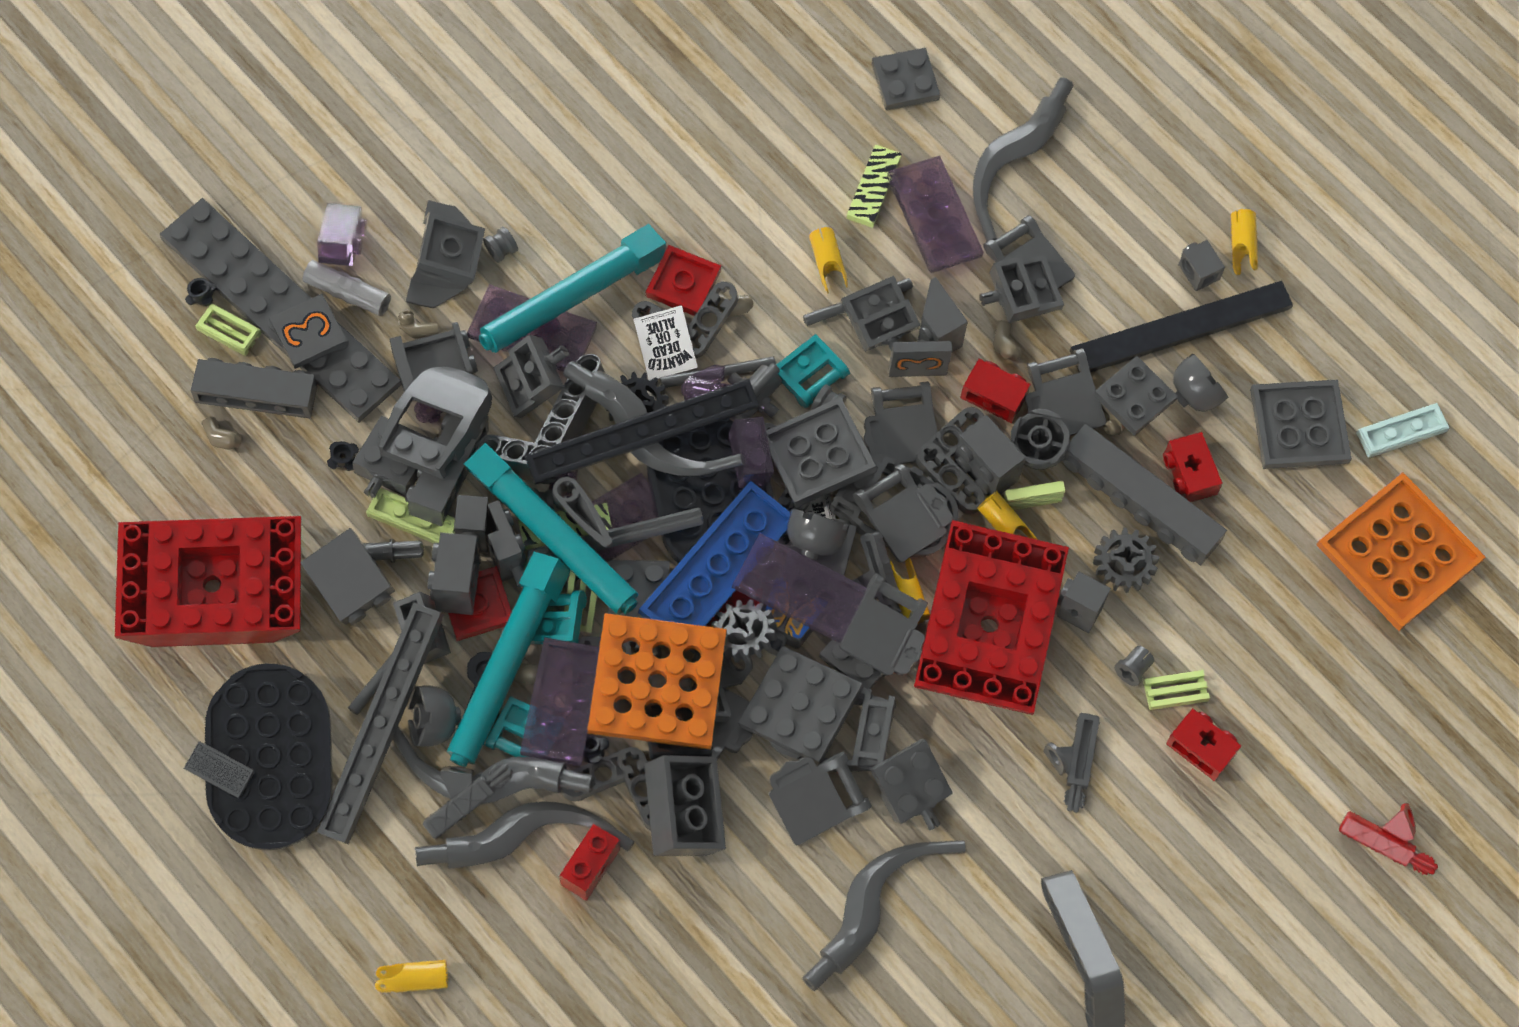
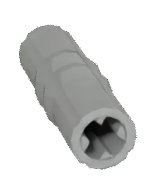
[303,260,391,316]

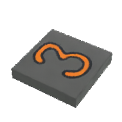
[269,294,348,369]
[888,341,952,377]

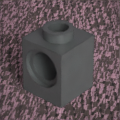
[1178,240,1225,291]

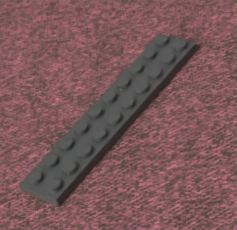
[160,198,402,423]

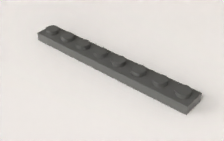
[317,603,444,845]

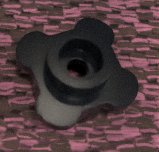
[185,278,217,306]
[327,441,359,471]
[573,732,610,764]

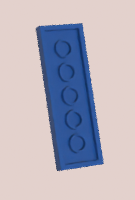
[638,481,791,626]

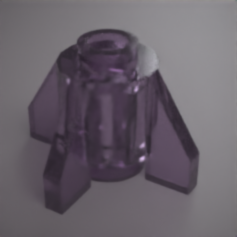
[681,364,730,400]

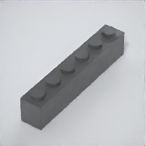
[1062,424,1227,566]

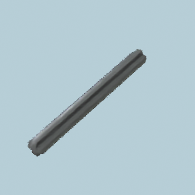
[528,508,704,560]

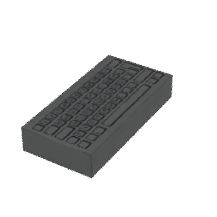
[183,741,255,799]

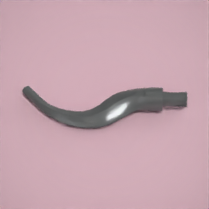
[973,77,1073,241]
[563,361,745,476]
[392,727,595,805]
[415,801,634,869]
[802,841,966,991]

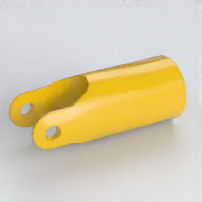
[1231,209,1258,275]
[809,227,848,293]
[977,491,1038,540]
[890,558,930,624]
[375,959,448,993]

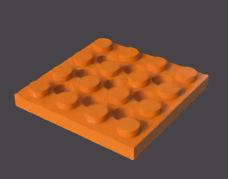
[1317,472,1486,631]
[588,613,726,749]

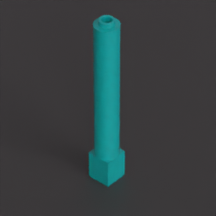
[479,224,666,353]
[464,443,638,615]
[446,551,571,767]

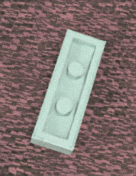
[1356,403,1449,458]

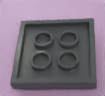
[1250,379,1352,469]
[760,397,878,508]
[739,646,864,765]

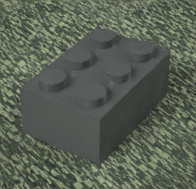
[644,756,726,856]

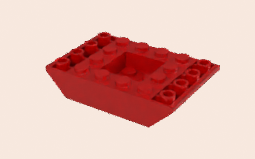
[114,516,302,647]
[914,520,1069,715]

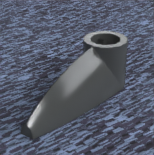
[553,477,612,548]

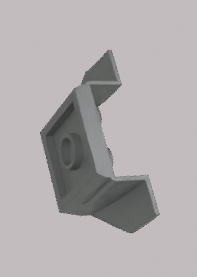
[406,200,485,308]

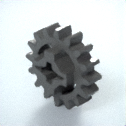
[1093,528,1159,593]
[711,599,778,663]

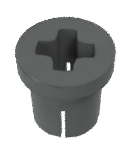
[1114,646,1154,686]

